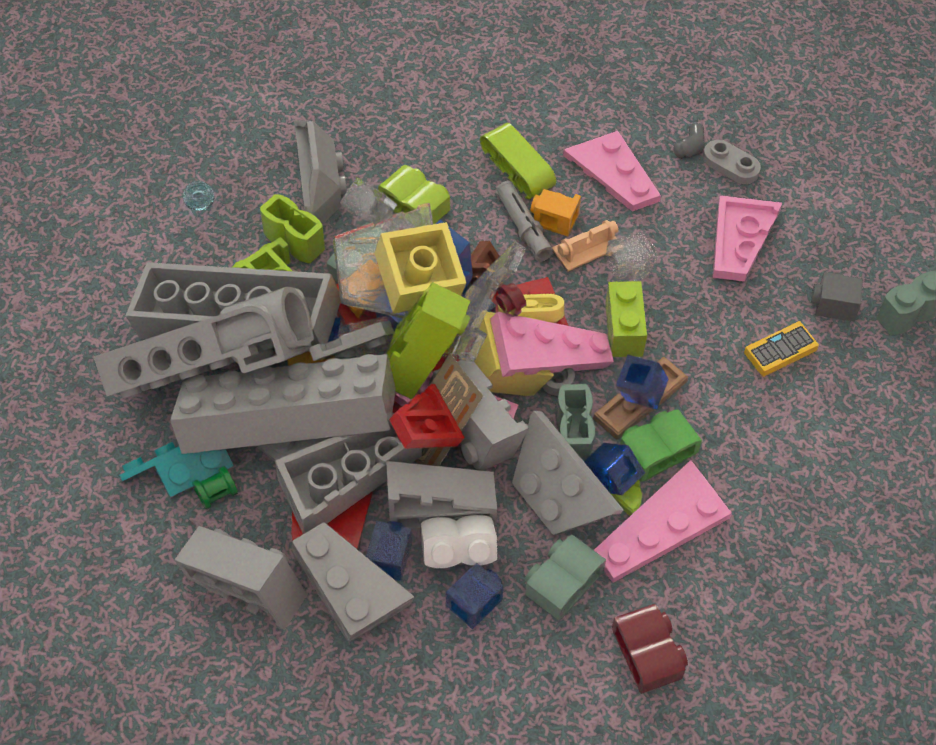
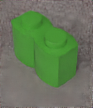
[618,410,702,482]

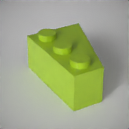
[386,282,470,399]

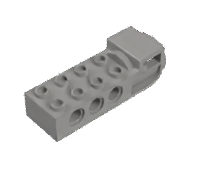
[93,287,314,399]

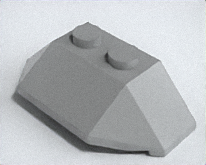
[294,120,347,225]

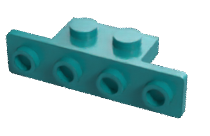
[118,441,234,497]

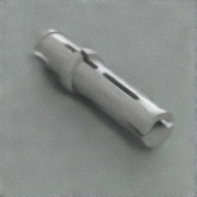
[495,181,553,262]

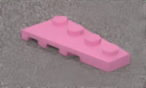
[490,312,614,377]
[594,460,732,583]

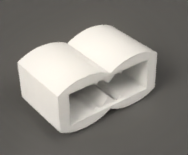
[421,514,497,568]

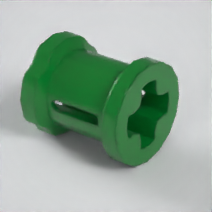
[192,466,238,510]

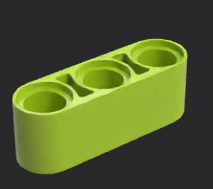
[480,123,557,200]

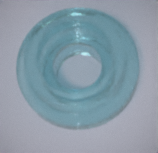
[183,181,215,210]

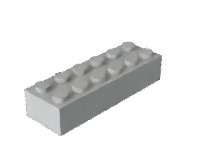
[125,262,342,352]
[170,354,396,454]

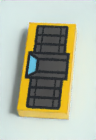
[744,321,819,377]

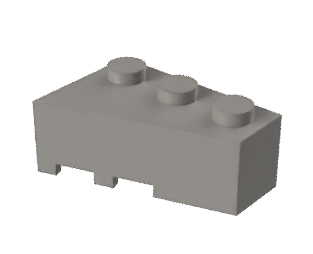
[428,357,529,471]
[386,461,497,532]
[291,522,414,643]
[175,526,308,630]

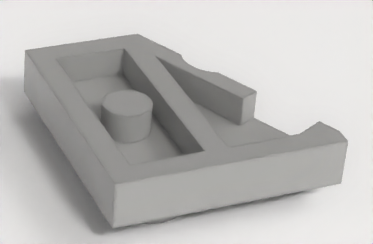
[309,321,395,361]

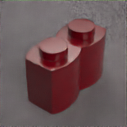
[612,604,688,694]

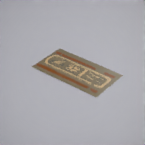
[415,354,484,466]

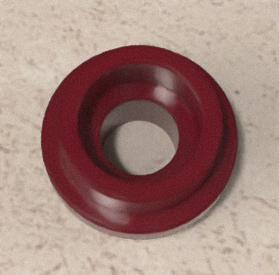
[496,283,527,316]

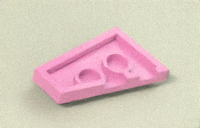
[563,131,661,211]
[713,196,782,282]

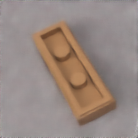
[593,357,688,440]

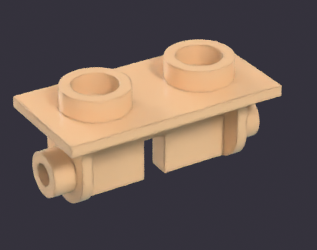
[552,220,622,272]

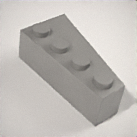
[275,413,422,534]

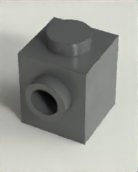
[811,272,863,322]

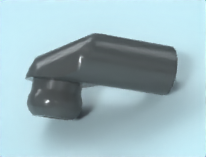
[674,123,704,159]

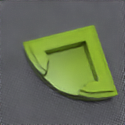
[609,470,642,516]

